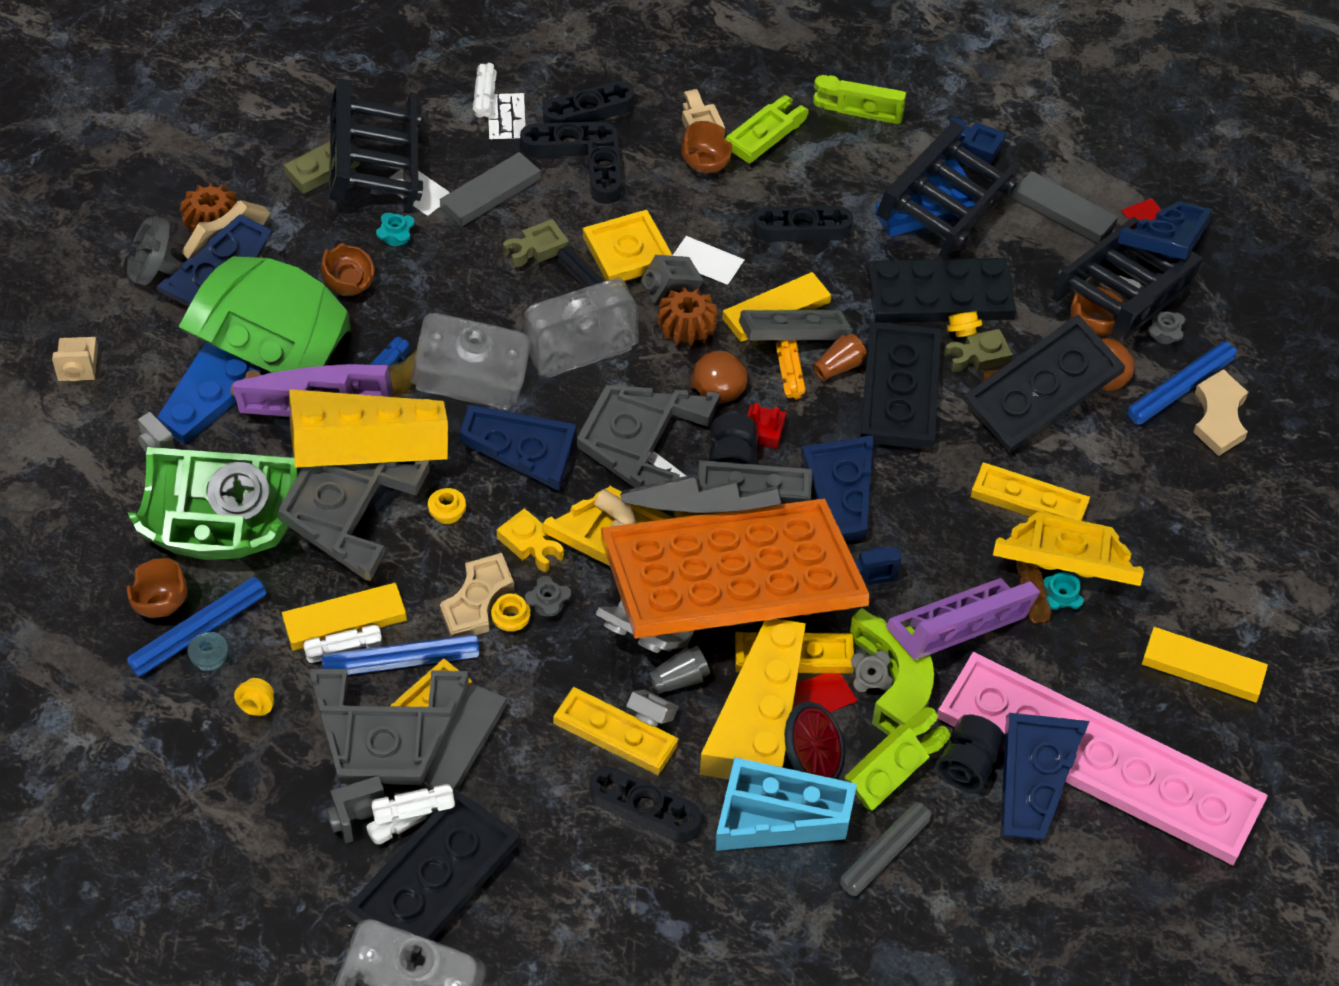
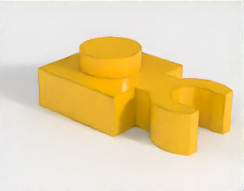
[497,508,564,573]

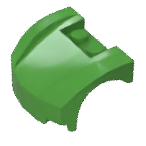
[179,256,351,373]
[127,447,302,560]

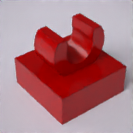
[747,403,786,449]

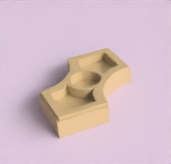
[181,200,270,259]
[1194,369,1248,456]
[440,553,514,637]

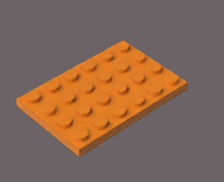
[601,498,869,638]

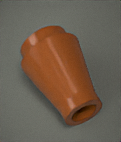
[812,333,867,382]

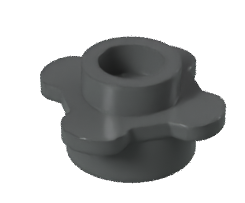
[1148,310,1185,344]
[525,576,571,617]
[851,651,892,692]

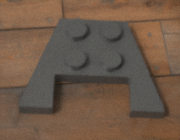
[577,385,720,488]
[278,460,430,581]
[310,669,469,785]

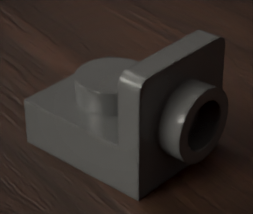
[641,255,704,303]
[326,776,384,844]

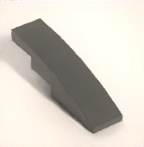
[620,474,781,513]

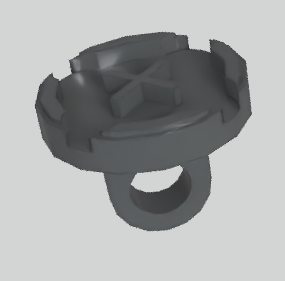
[127,215,188,286]

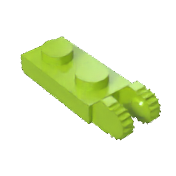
[813,74,906,125]
[725,95,809,164]
[844,707,951,811]

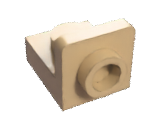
[52,337,98,381]

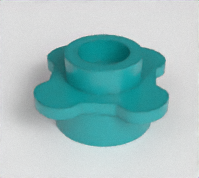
[376,213,415,246]
[1042,572,1084,610]

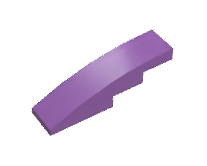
[233,364,394,417]

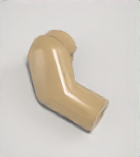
[594,489,637,527]

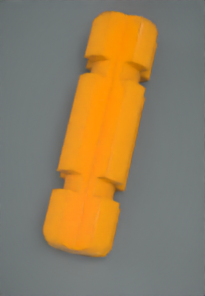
[776,340,806,400]

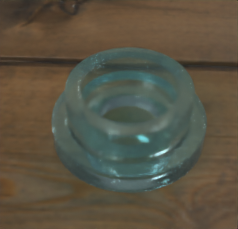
[188,632,228,671]

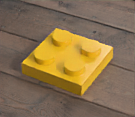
[583,210,673,285]

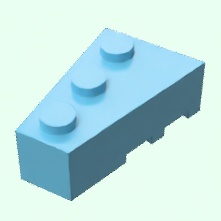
[716,757,857,851]

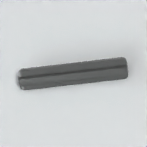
[840,802,932,896]

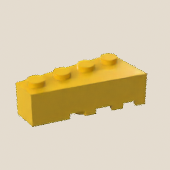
[289,389,448,467]
[700,619,806,780]

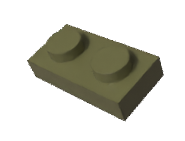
[283,141,360,194]

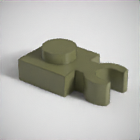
[503,219,569,267]
[944,329,1013,372]

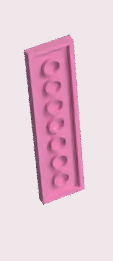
[938,652,1268,866]

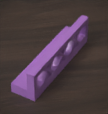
[886,578,1040,660]

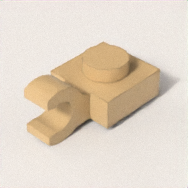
[682,89,725,135]

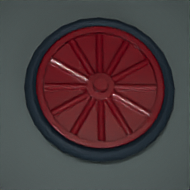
[784,702,844,779]

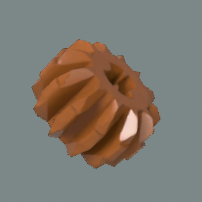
[180,182,238,233]
[657,286,718,347]

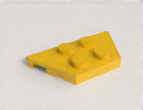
[542,486,674,566]
[993,512,1144,586]

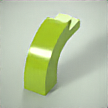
[850,608,934,735]

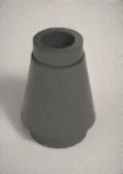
[648,646,710,695]

